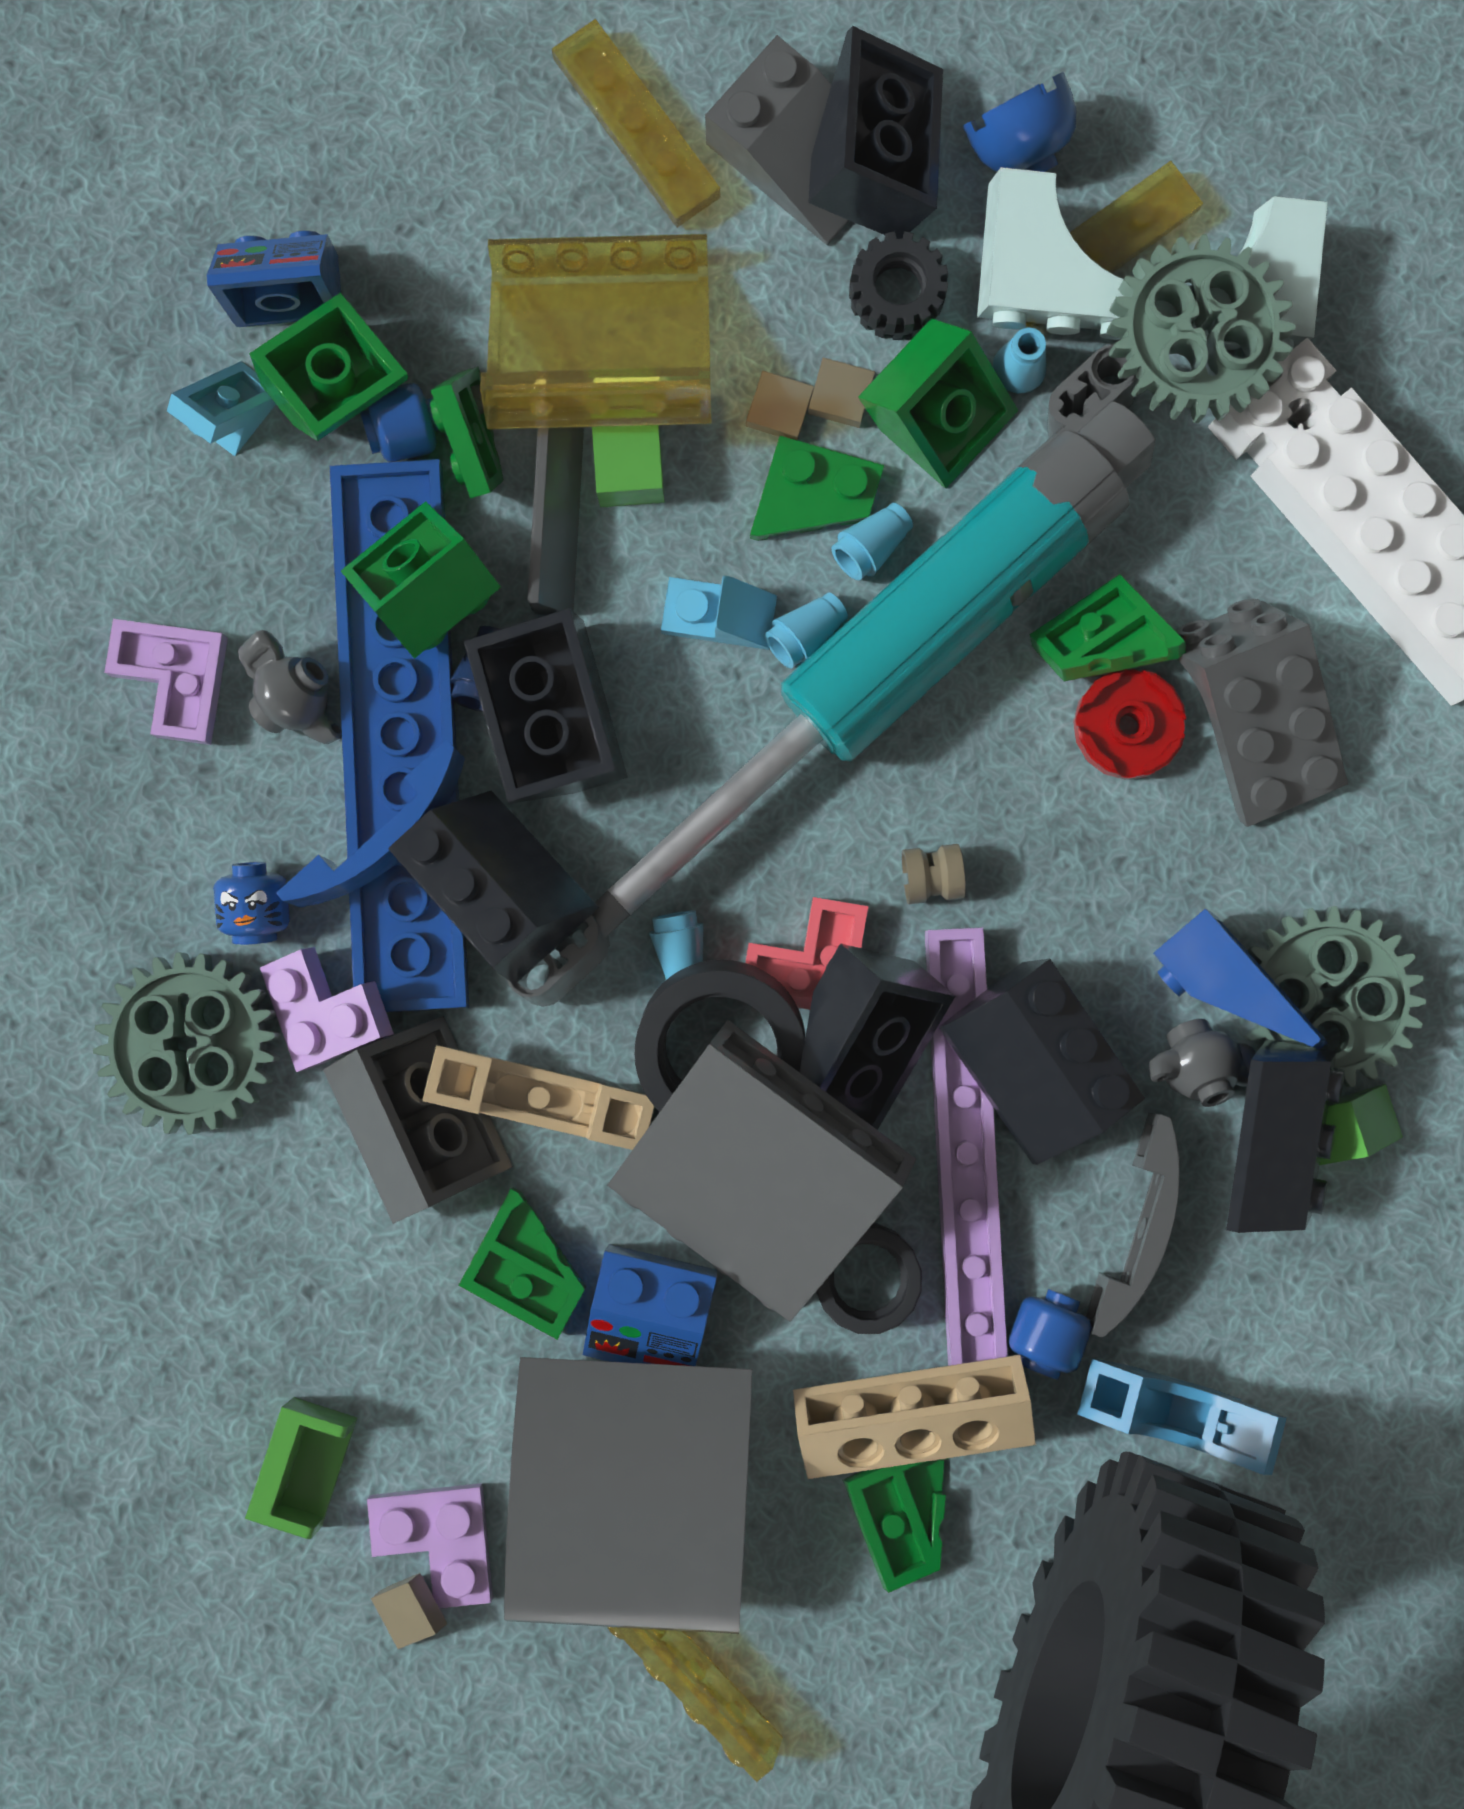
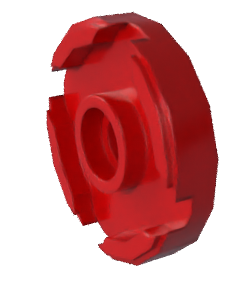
[1073,669,1186,780]

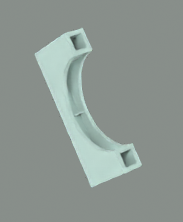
[977,167,1328,350]

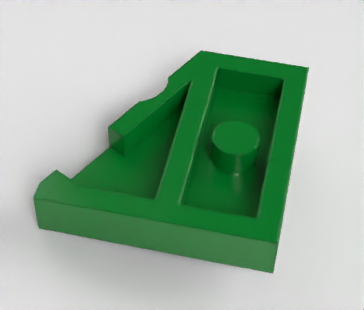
[430,366,504,499]
[750,435,884,541]
[1029,574,1186,682]
[458,1187,586,1340]
[842,1458,949,1593]

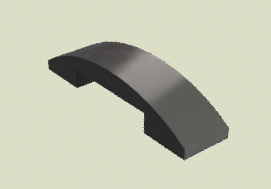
[1085,1113,1179,1337]

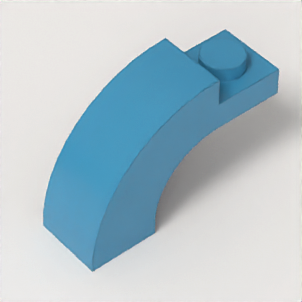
[1077,1359,1287,1475]

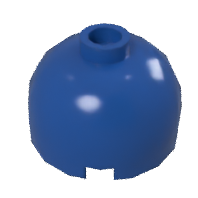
[963,72,1077,172]

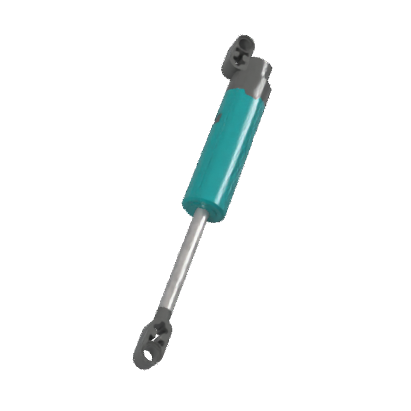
[507,344,1156,1007]

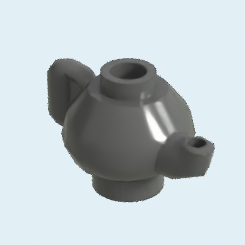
[238,630,342,744]
[1149,1019,1256,1107]

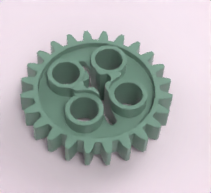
[1106,234,1296,423]
[1237,906,1426,1087]
[93,952,281,1135]

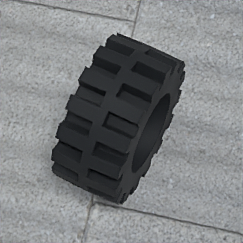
[849,231,948,340]

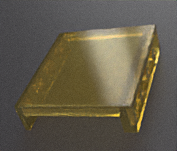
[480,234,712,429]

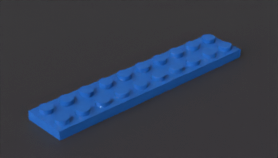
[330,459,469,1013]

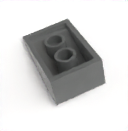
[705,35,850,245]

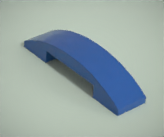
[276,740,465,908]

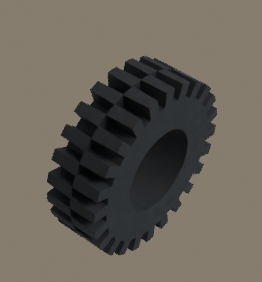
[970,1451,1325,1809]

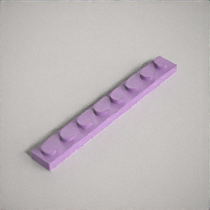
[925,928,1007,1366]

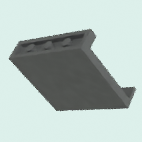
[607,1020,916,1322]

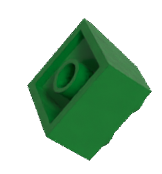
[249,292,409,441]
[858,318,1019,488]
[341,501,501,659]

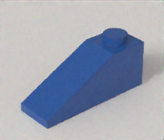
[1153,908,1329,1050]

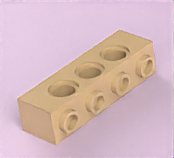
[793,1355,1036,1479]

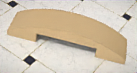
[422,1045,654,1150]

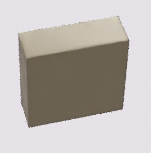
[808,357,875,428]
[746,370,814,440]
[371,1573,447,1649]

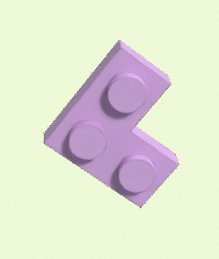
[104,619,228,745]
[260,947,394,1072]
[367,1483,493,1608]

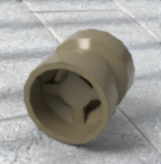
[902,844,965,904]

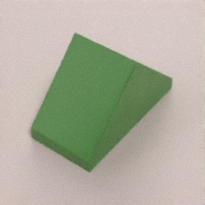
[1319,1084,1403,1166]

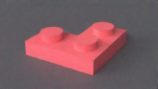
[745,897,868,1010]

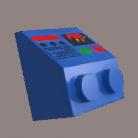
[207,231,341,327]
[583,1244,717,1366]

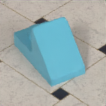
[167,361,276,456]
[661,575,777,650]

